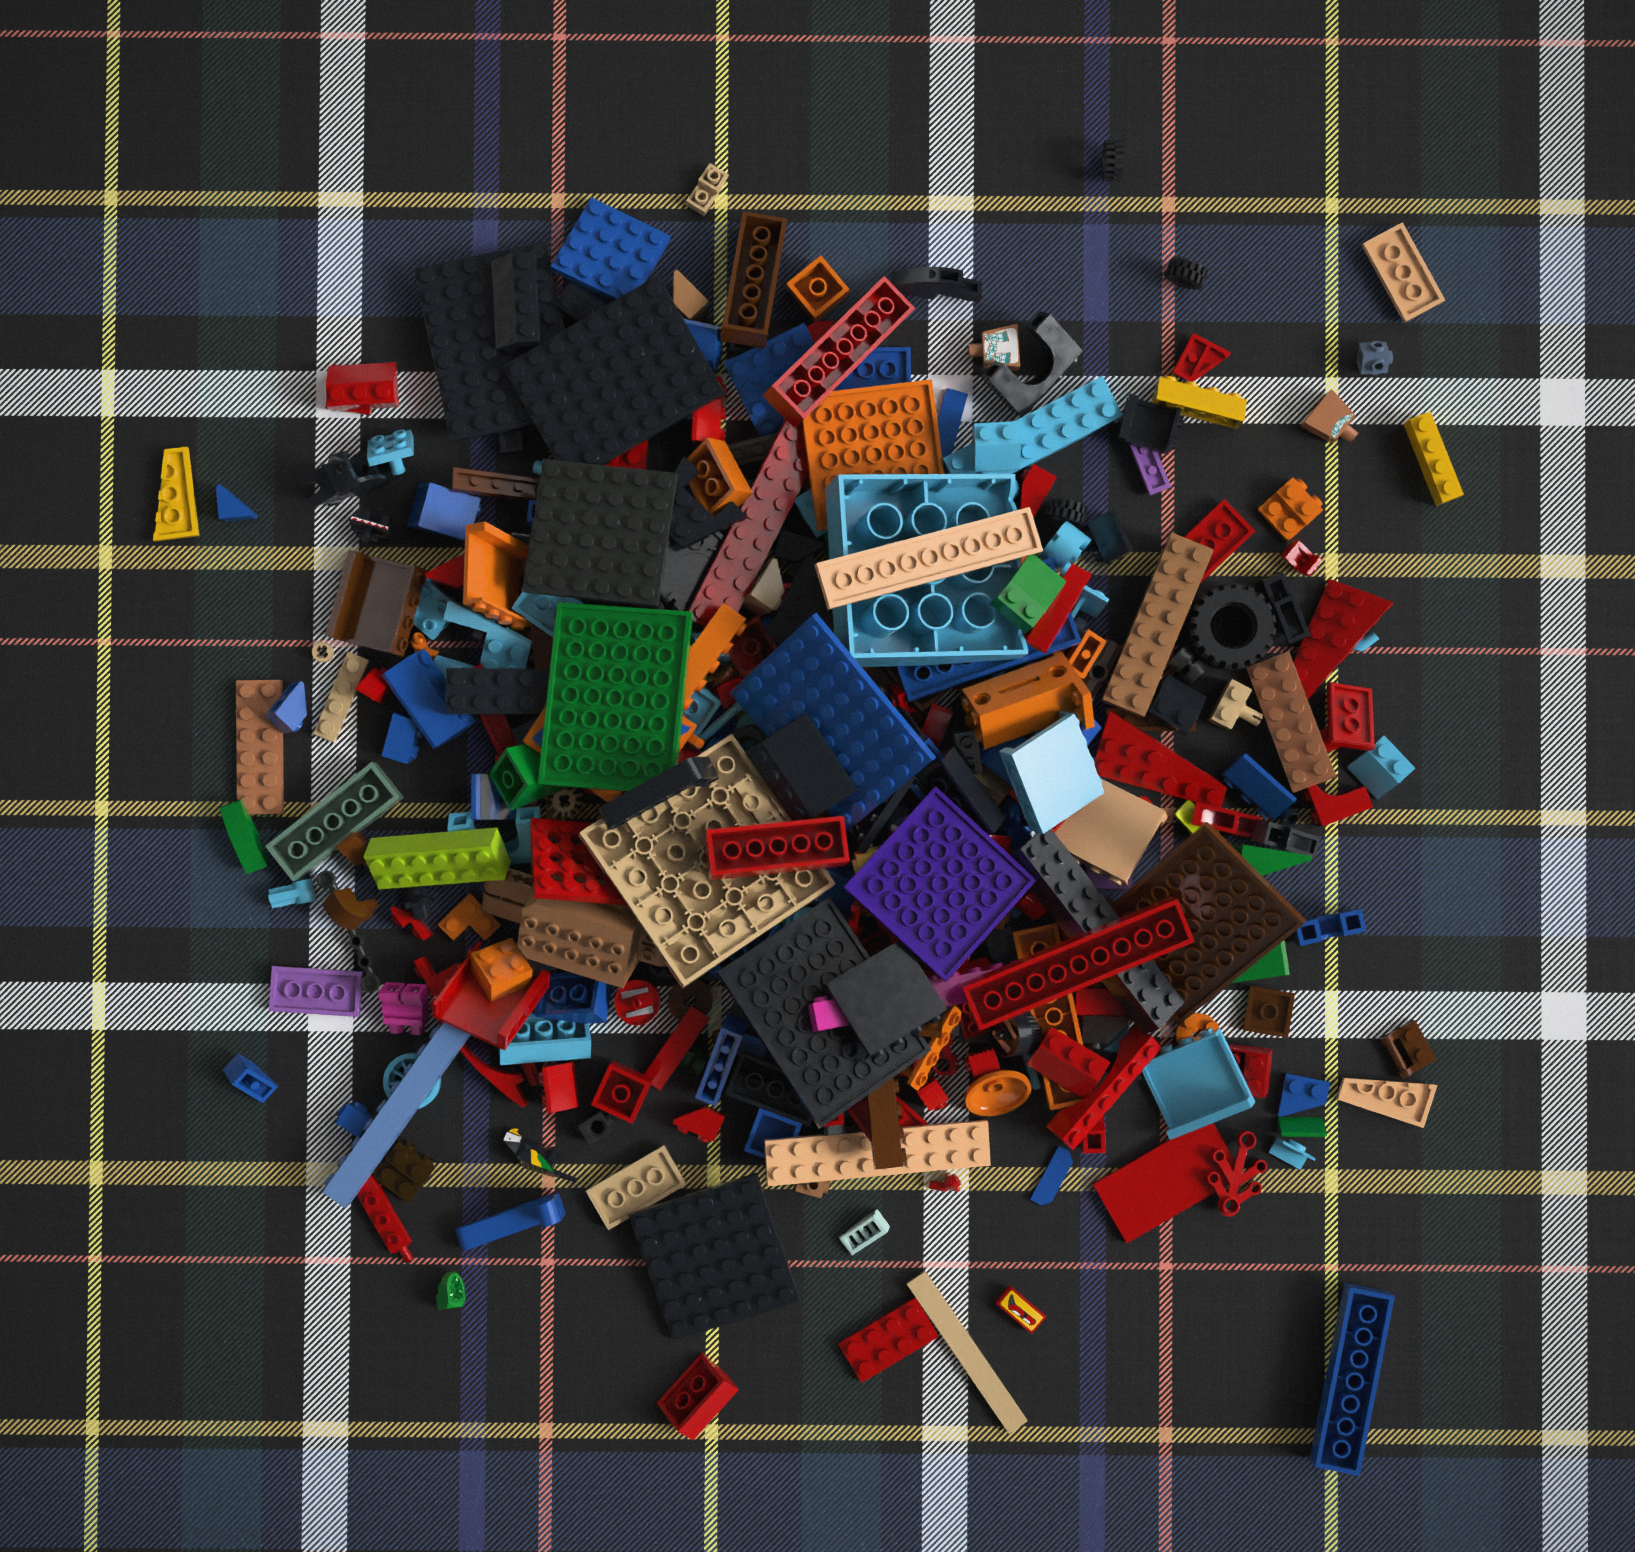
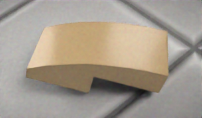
[685,163,729,216]

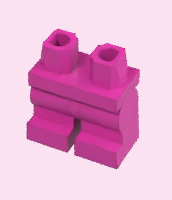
[378,982,429,1035]

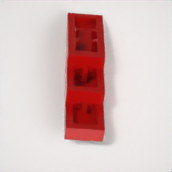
[1026,563,1092,654]
[644,1005,710,1091]

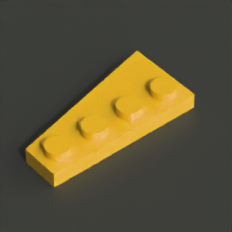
[153,447,199,542]

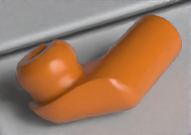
[411,632,439,661]

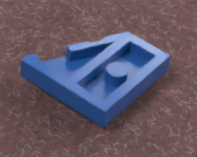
[1276,1073,1330,1117]

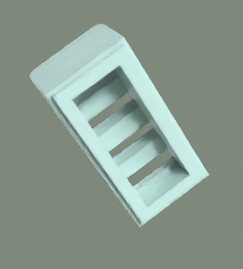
[839,1209,890,1255]

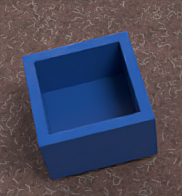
[744,1108,802,1158]

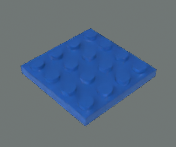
[550,197,671,301]
[724,322,837,436]

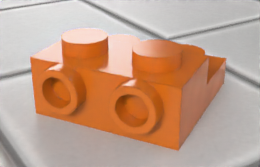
[1257,477,1323,542]

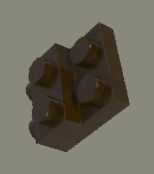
[373,1139,437,1203]

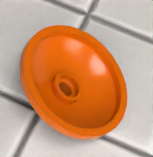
[964,1070,1031,1116]

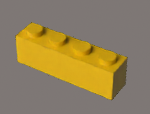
[1403,411,1464,506]

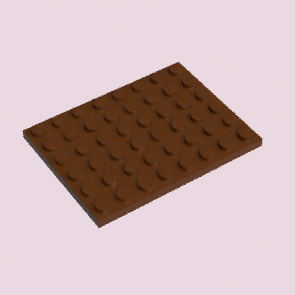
[1110,821,1306,1025]

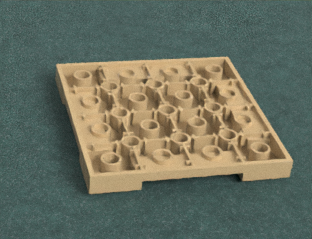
[579,734,835,988]

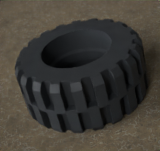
[1186,583,1276,671]

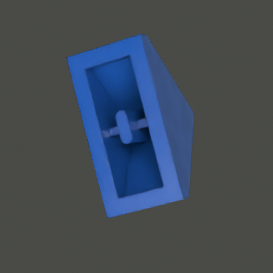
[216,484,258,522]

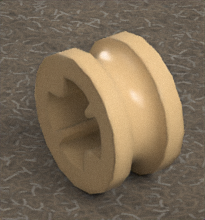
[312,642,334,663]

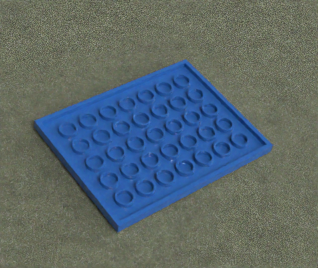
[729,613,936,832]

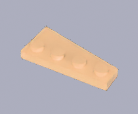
[1336,1077,1437,1128]

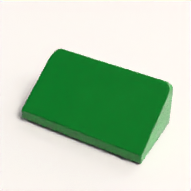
[1277,1116,1327,1137]

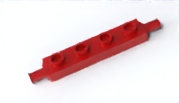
[357,1173,414,1263]

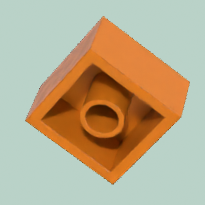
[786,255,850,323]
[470,938,533,1002]

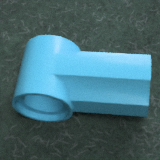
[268,879,316,908]

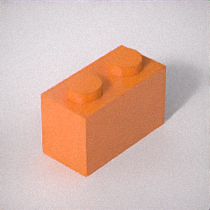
[1066,629,1107,680]

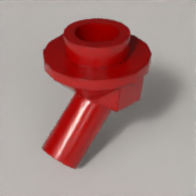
[929,1172,962,1192]

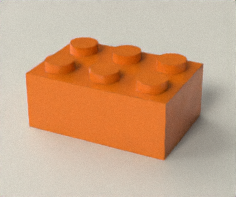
[687,438,753,517]

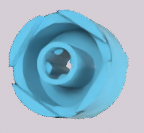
[1040,521,1092,575]

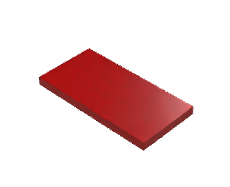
[1092,1123,1235,1243]

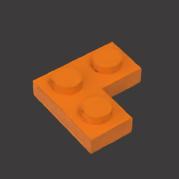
[438,893,502,941]

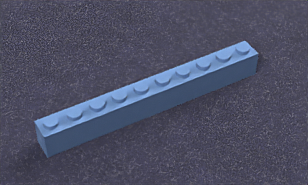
[323,1022,470,1208]

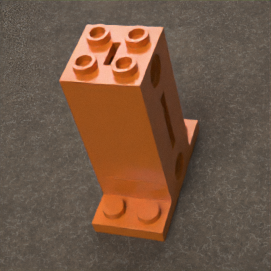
[961,650,1095,749]

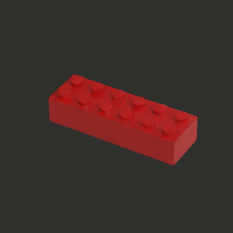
[703,816,850,880]

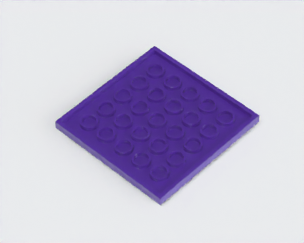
[843,786,1036,982]

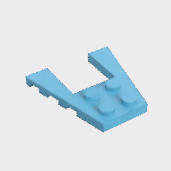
[434,596,532,678]

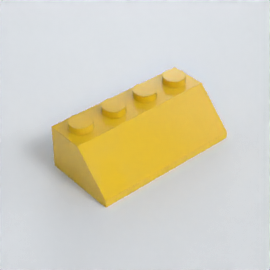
[1151,376,1247,429]

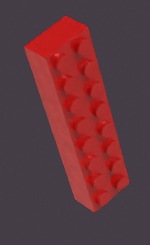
[762,276,915,428]

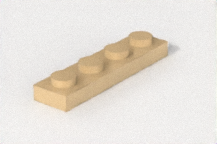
[313,652,370,743]

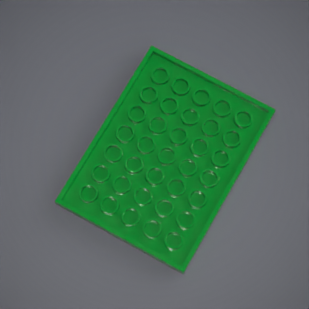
[538,602,693,792]

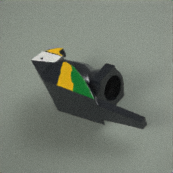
[503,1128,577,1182]

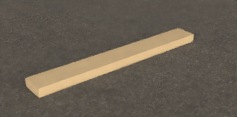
[907,1270,1027,1434]

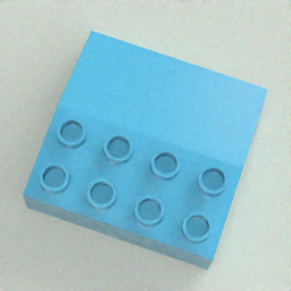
[825,474,1028,667]

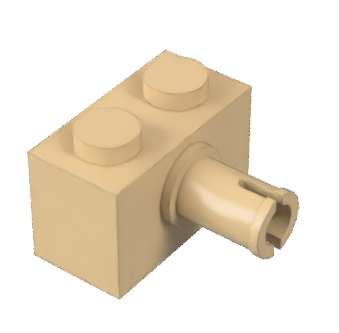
[1207,679,1263,730]

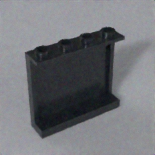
[822,940,947,1060]

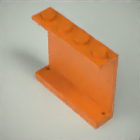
[463,522,533,631]

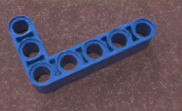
[454,1192,566,1251]

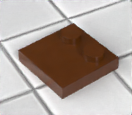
[1243,986,1295,1038]

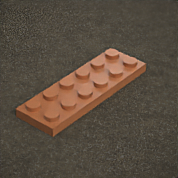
[1246,651,1336,793]
[236,680,284,815]

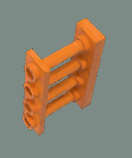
[900,1005,962,1091]

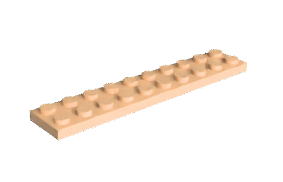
[815,507,1043,610]
[764,1120,991,1186]

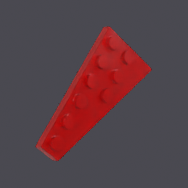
[1293,579,1393,700]
[1094,709,1227,808]

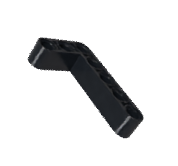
[598,757,719,830]

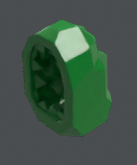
[436,1271,466,1310]

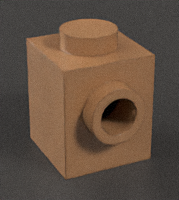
[795,1181,830,1198]

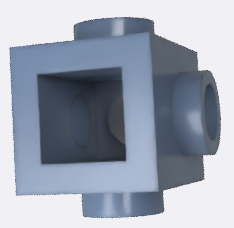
[1357,341,1393,375]

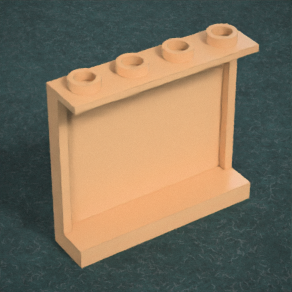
[1055,779,1167,887]

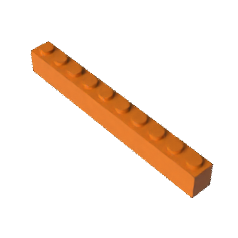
[589,602,747,802]

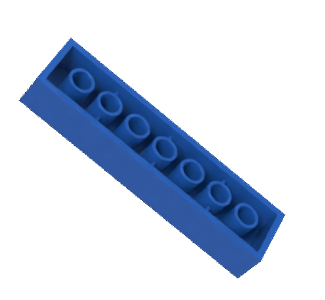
[1309,1282,1395,1476]

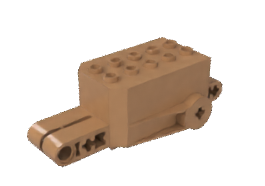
[481,868,667,988]

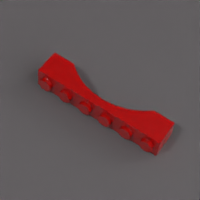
[1046,1025,1162,1150]

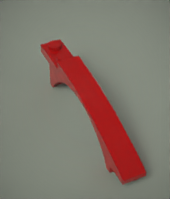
[414,956,529,1108]

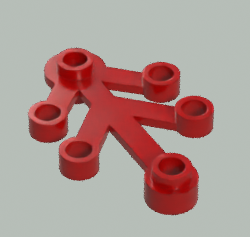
[1205,1130,1268,1217]

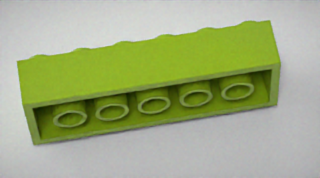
[363,828,511,889]

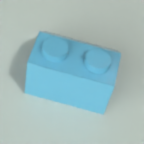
[972,421,1021,472]
[1346,735,1415,800]

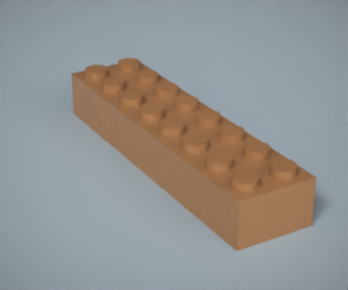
[1100,533,1213,718]

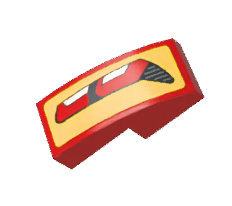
[995,1285,1046,1334]

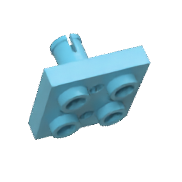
[367,429,414,475]

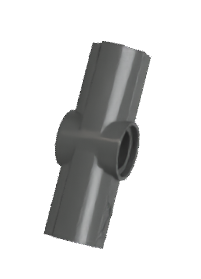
[1082,638,1122,702]

